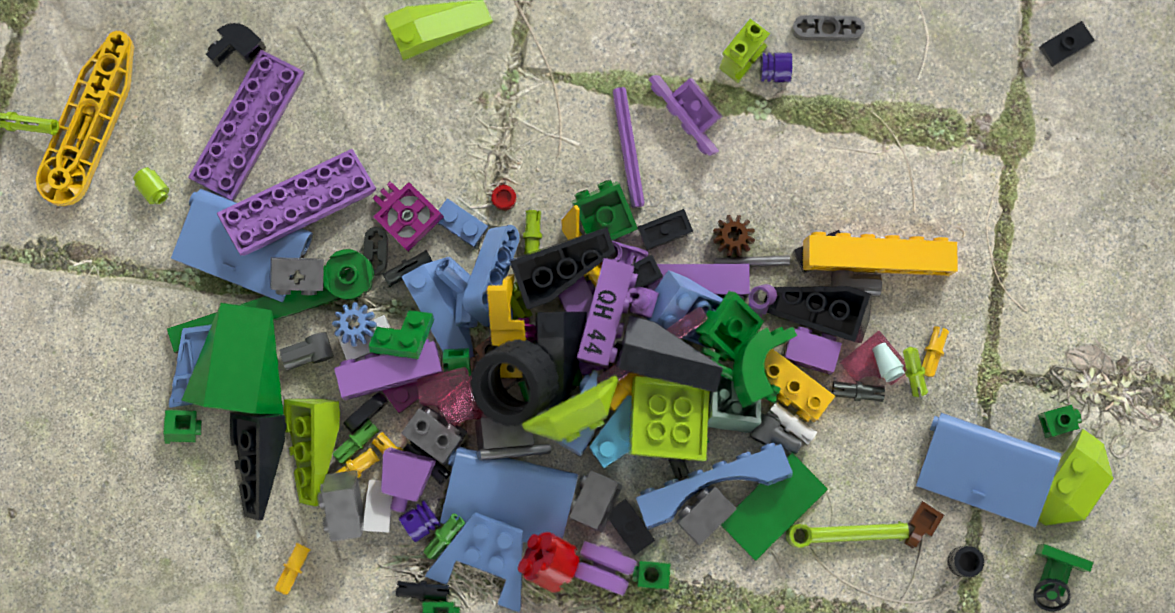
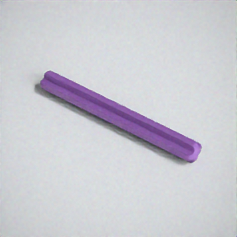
[613,87,645,208]

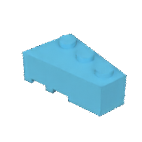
[589,395,632,470]

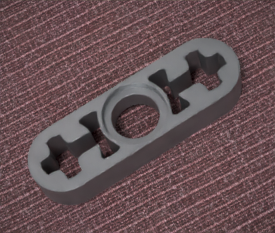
[792,15,865,41]

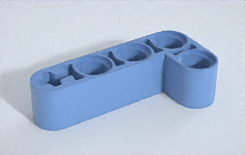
[462,225,520,327]

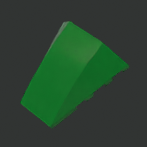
[181,303,284,414]

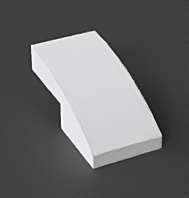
[363,480,393,533]

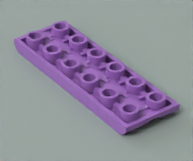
[188,50,305,201]
[217,149,376,256]

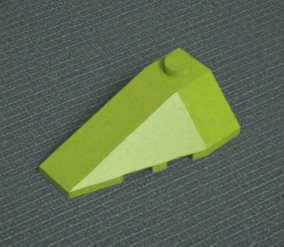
[384,0,493,61]
[284,399,340,506]

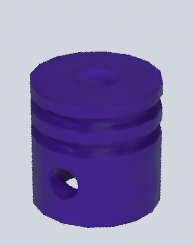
[760,52,793,83]
[399,500,441,543]

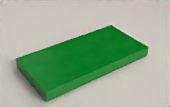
[720,453,828,561]

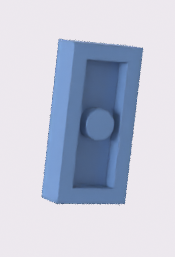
[438,198,489,248]

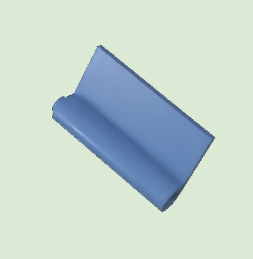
[171,189,313,302]
[916,413,1061,528]
[440,446,578,543]

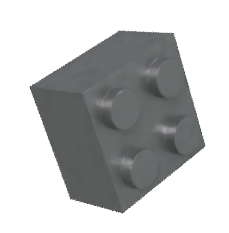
[318,470,364,542]

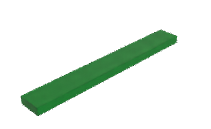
[167,269,355,353]

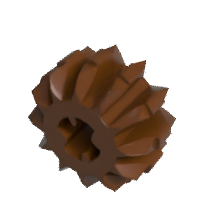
[713,215,755,257]

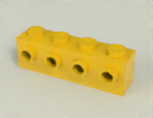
[764,349,835,422]

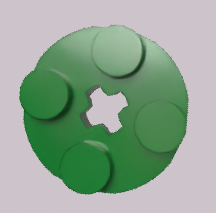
[323,249,374,301]

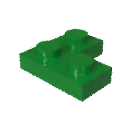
[368,310,434,359]

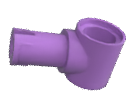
[748,284,777,318]
[626,287,659,318]

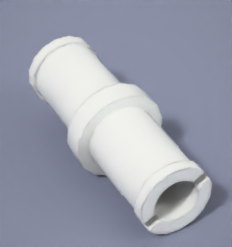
[767,401,817,445]

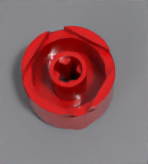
[518,532,579,593]

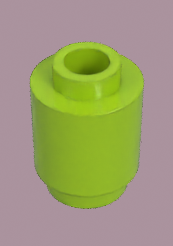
[133,167,170,205]

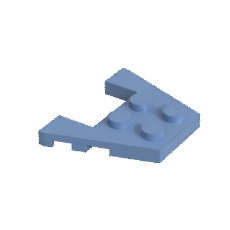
[169,325,212,408]
[425,512,523,612]

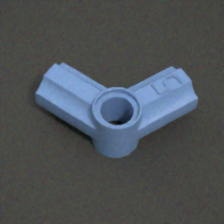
[435,257,477,328]

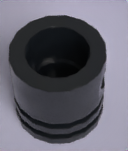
[947,546,985,577]

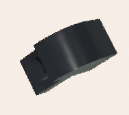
[206,23,266,68]

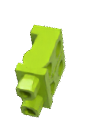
[719,18,770,83]

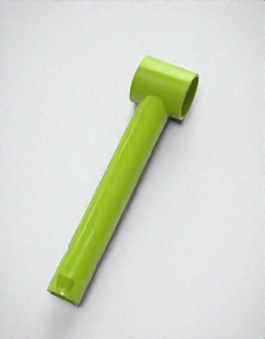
[786,521,909,548]

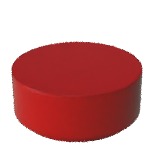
[491,185,517,211]

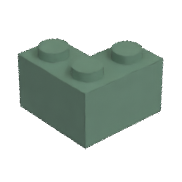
[708,376,761,433]

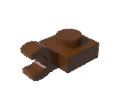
[904,501,944,549]

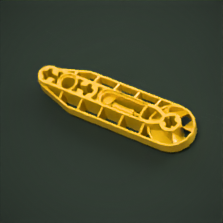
[35,31,134,207]

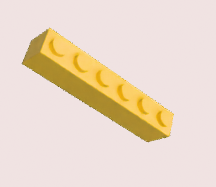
[803,232,958,276]

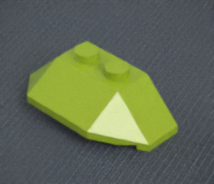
[522,375,618,443]
[1038,429,1114,526]

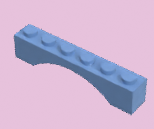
[636,443,792,530]

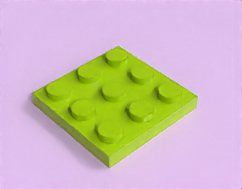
[628,376,709,461]

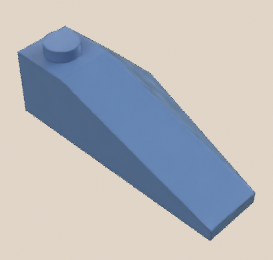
[401,257,474,358]

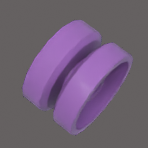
[574,541,637,596]

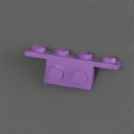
[649,75,723,156]

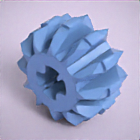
[332,302,377,346]

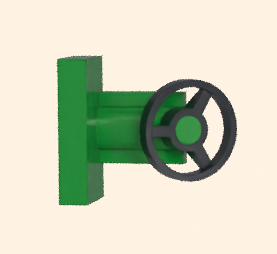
[1033,544,1094,612]

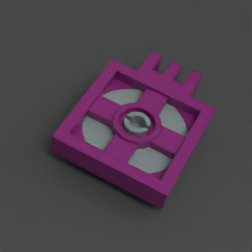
[373,181,444,252]

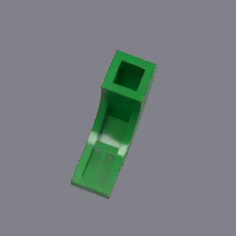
[733,327,797,408]

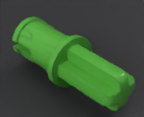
[333,419,380,464]
[424,514,465,560]

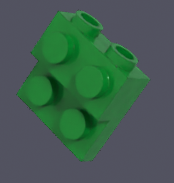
[571,179,638,241]
[695,291,764,362]

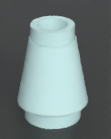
[872,343,905,382]

